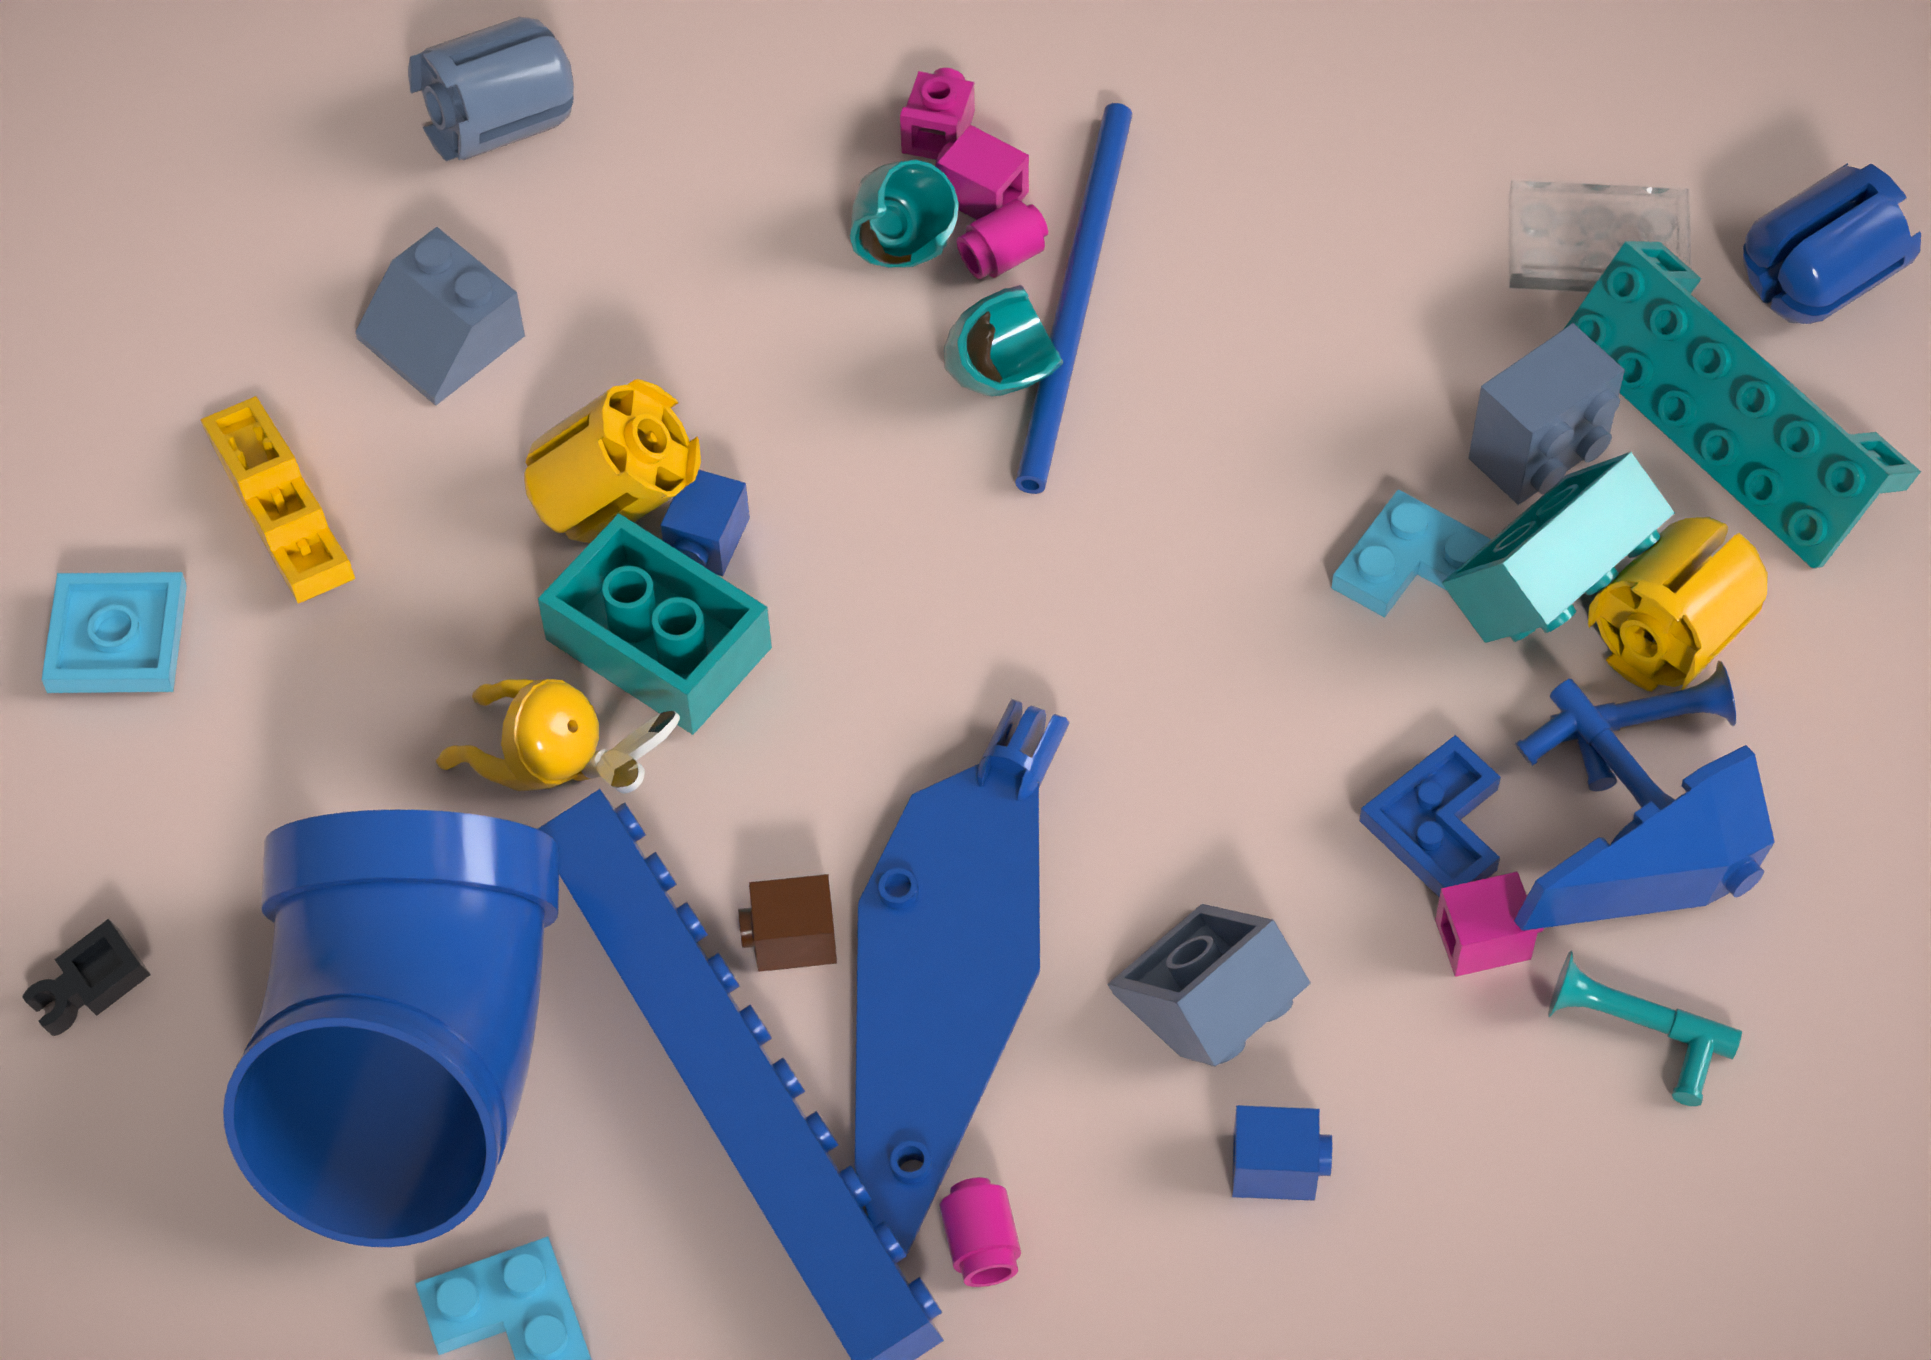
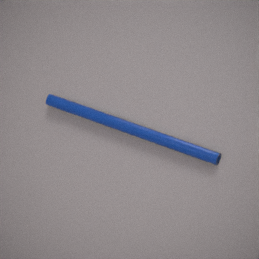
[1015,103,1133,494]

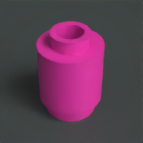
[956,199,1048,279]
[939,1177,1021,1287]

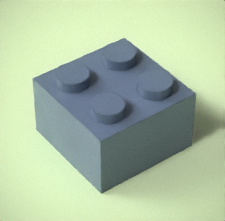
[1468,323,1625,505]

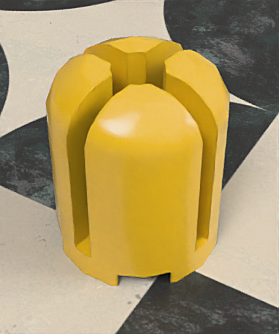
[524,379,701,543]
[1588,517,1768,692]

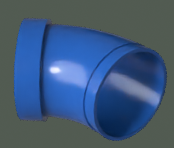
[223,809,559,1247]

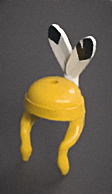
[436,679,680,794]

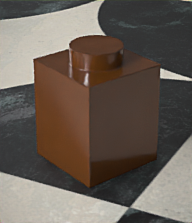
[738,874,837,972]

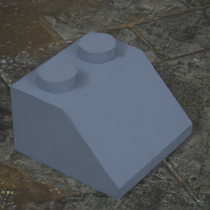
[355,227,525,406]
[1108,904,1311,1067]

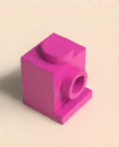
[900,67,975,160]

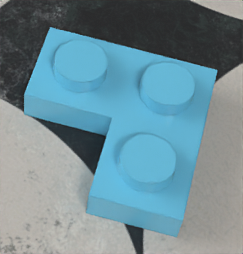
[1331,489,1492,618]
[415,1237,591,1360]

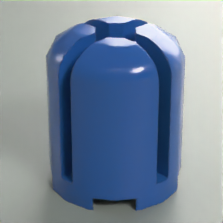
[1743,163,1921,324]

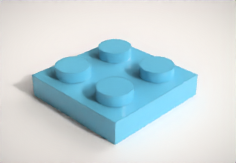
[41,572,187,693]

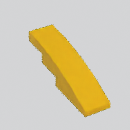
[200,396,356,604]

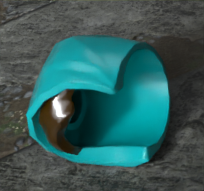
[850,160,959,268]
[944,285,1063,397]

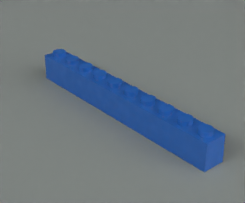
[538,789,944,1360]

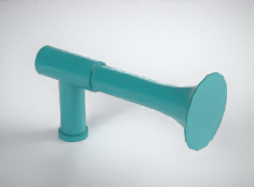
[1548,950,1742,1107]

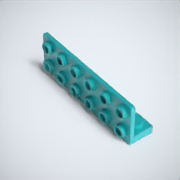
[1564,241,1921,568]

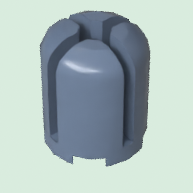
[408,17,574,161]

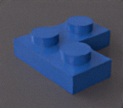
[1359,735,1501,897]

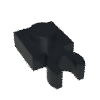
[22,919,151,1036]

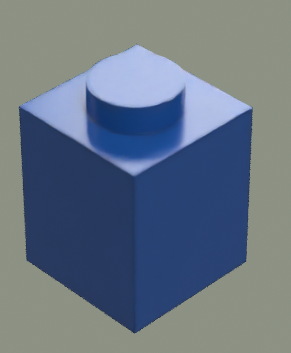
[660,470,750,576]
[1232,1105,1332,1201]

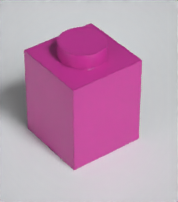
[935,125,1029,220]
[1435,871,1544,977]

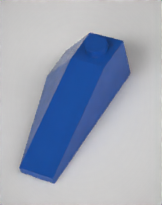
[1514,745,1775,931]

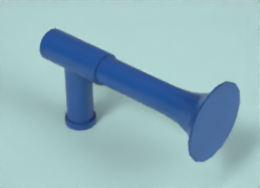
[1550,661,1736,792]
[1515,679,1675,810]

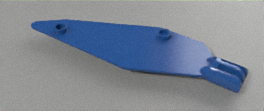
[855,698,1070,1254]

